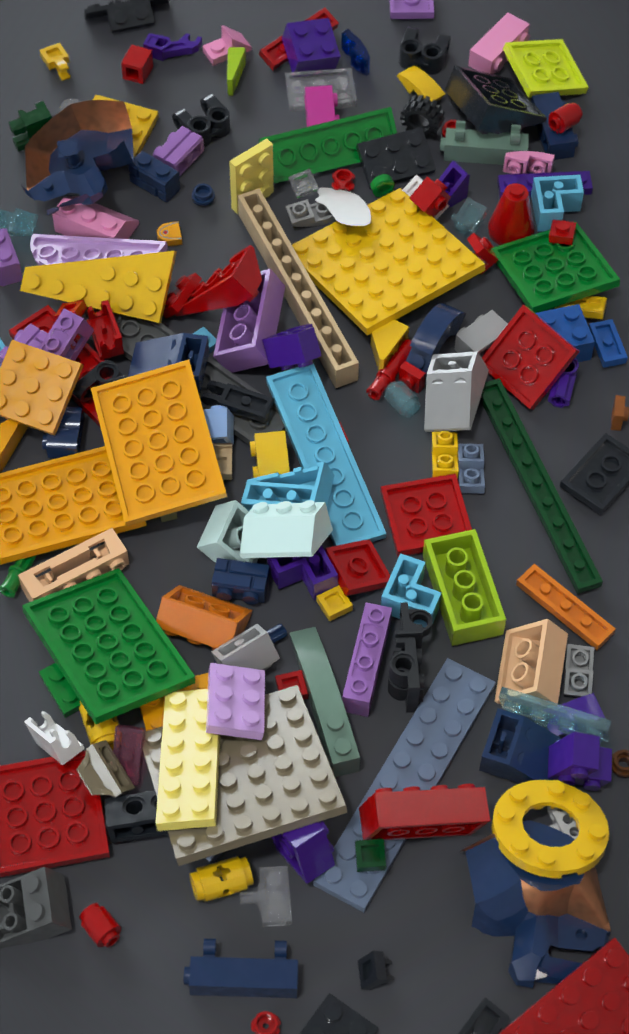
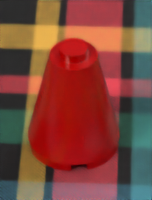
[488,183,535,245]

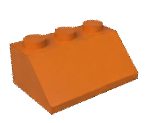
[156,585,253,650]

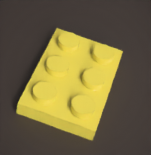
[229,139,274,214]

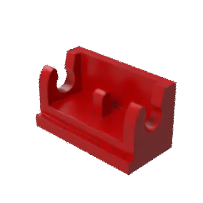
[86,300,124,360]

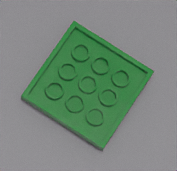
[492,221,620,313]

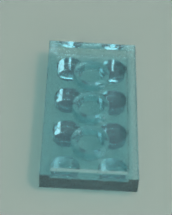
[499,687,612,744]

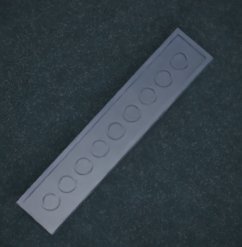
[314,658,496,913]

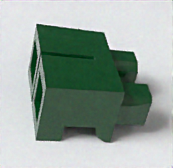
[8,101,52,152]

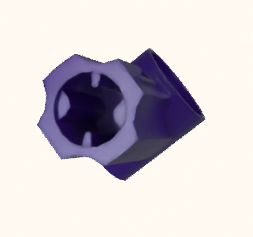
[548,358,579,408]

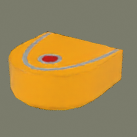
[157,221,182,246]

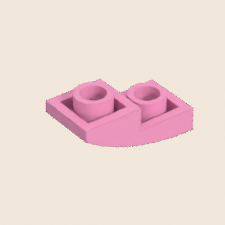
[503,151,555,174]

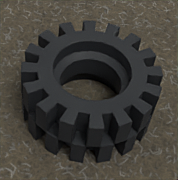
[400,95,445,138]

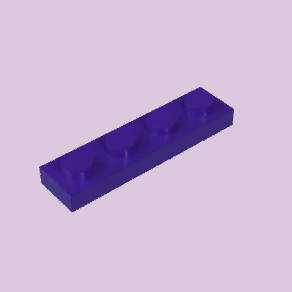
[497,171,593,198]

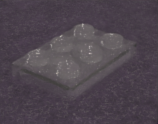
[285,68,357,112]

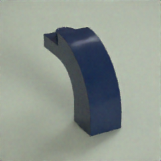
[406,303,466,379]

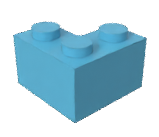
[531,175,584,232]
[381,553,441,628]

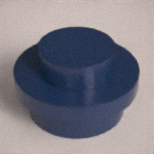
[192,183,215,206]

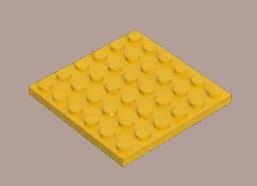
[292,188,485,335]

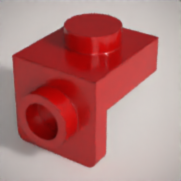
[467,233,498,275]

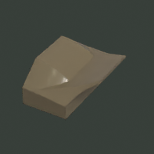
[77,740,135,797]

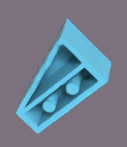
[241,461,335,511]

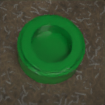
[370,174,395,197]

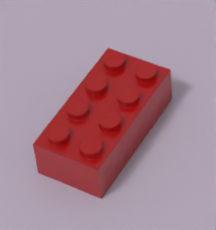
[359,784,490,840]

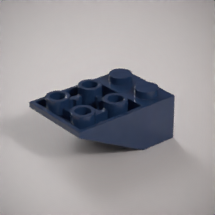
[128,333,209,394]
[479,708,562,783]

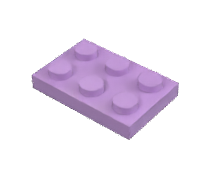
[206,663,265,740]

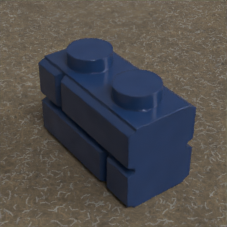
[128,151,181,202]
[211,558,270,605]

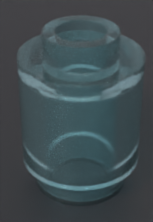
[384,381,421,418]

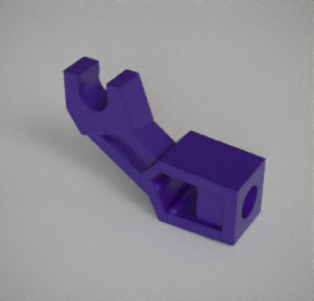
[143,33,202,61]

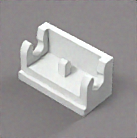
[24,711,85,765]

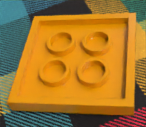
[0,340,83,436]

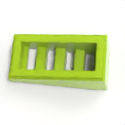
[227,47,246,96]

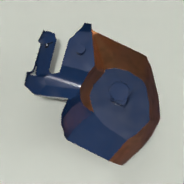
[21,100,134,215]
[460,820,611,988]

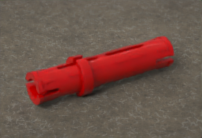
[366,339,412,400]

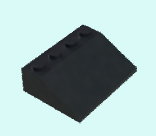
[445,66,547,134]

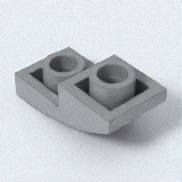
[286,199,337,227]
[563,644,595,697]

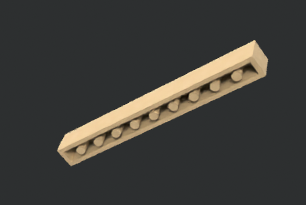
[238,189,359,388]

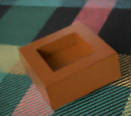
[611,395,629,431]

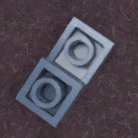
[458,444,485,494]

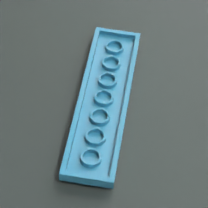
[266,363,386,546]

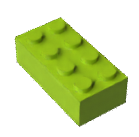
[423,529,506,646]

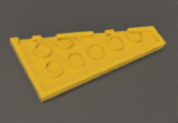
[20,251,177,323]

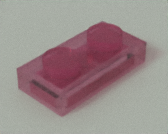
[113,725,146,785]

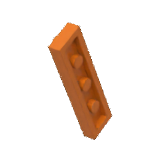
[516,564,616,650]

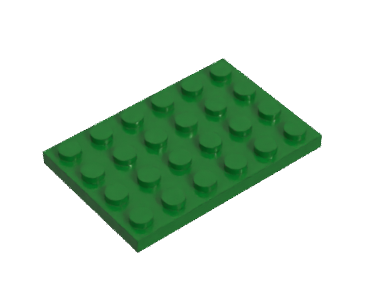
[22,568,195,725]

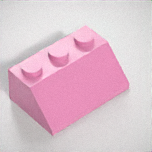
[52,196,139,239]

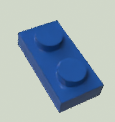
[589,319,628,368]

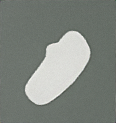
[315,188,371,226]

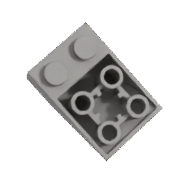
[424,351,489,432]

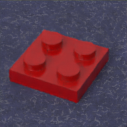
[325,540,390,596]

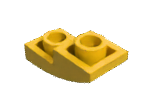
[397,66,445,101]
[432,431,459,479]

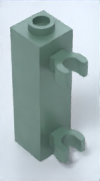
[440,120,529,165]

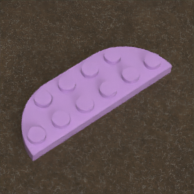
[30,234,168,265]

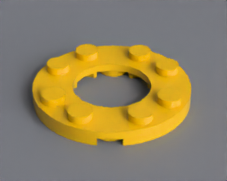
[492,780,609,878]

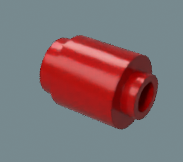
[548,103,583,133]
[79,903,121,948]

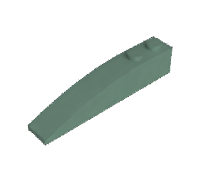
[289,627,360,777]

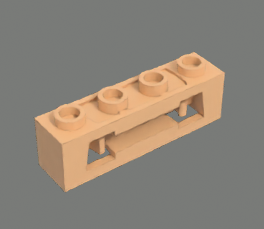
[18,528,129,602]

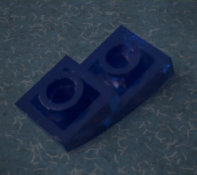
[341,28,370,76]

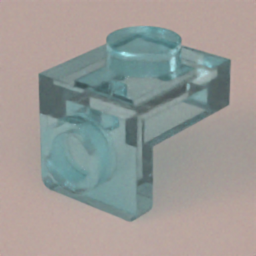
[451,198,489,234]

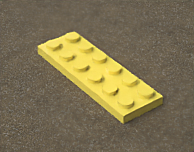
[156,689,220,831]

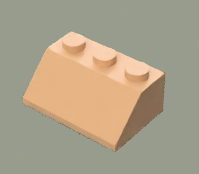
[495,619,568,710]

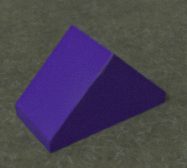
[439,161,470,210]

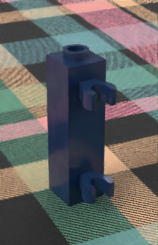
[184,938,298,998]

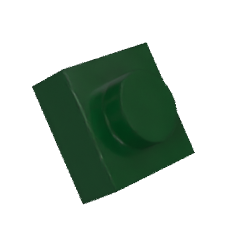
[355,839,386,872]

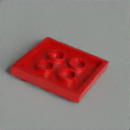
[482,305,580,410]
[380,474,472,557]

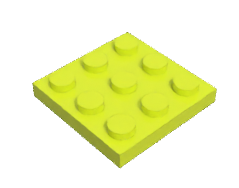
[503,39,589,98]

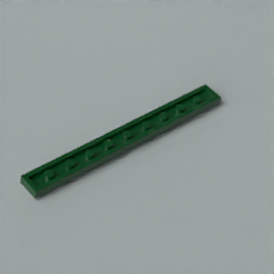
[480,378,603,594]

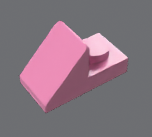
[202,25,252,66]

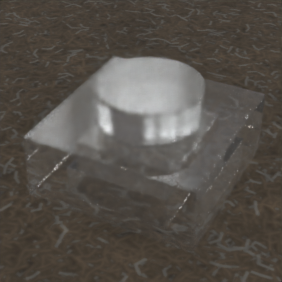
[288,169,319,199]

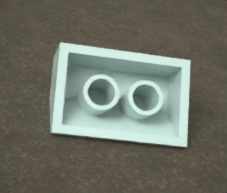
[240,500,333,558]

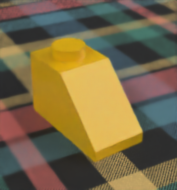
[370,319,409,371]

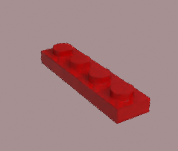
[259,7,339,70]

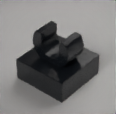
[358,950,394,990]

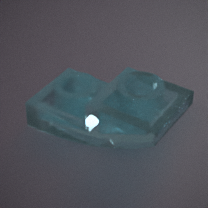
[0,208,39,236]

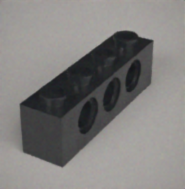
[105,790,168,843]

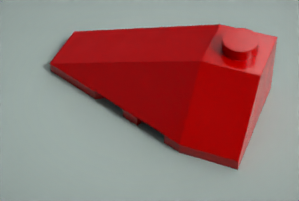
[175,245,262,316]

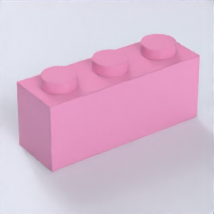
[468,13,530,74]

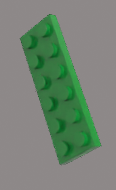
[258,107,397,184]

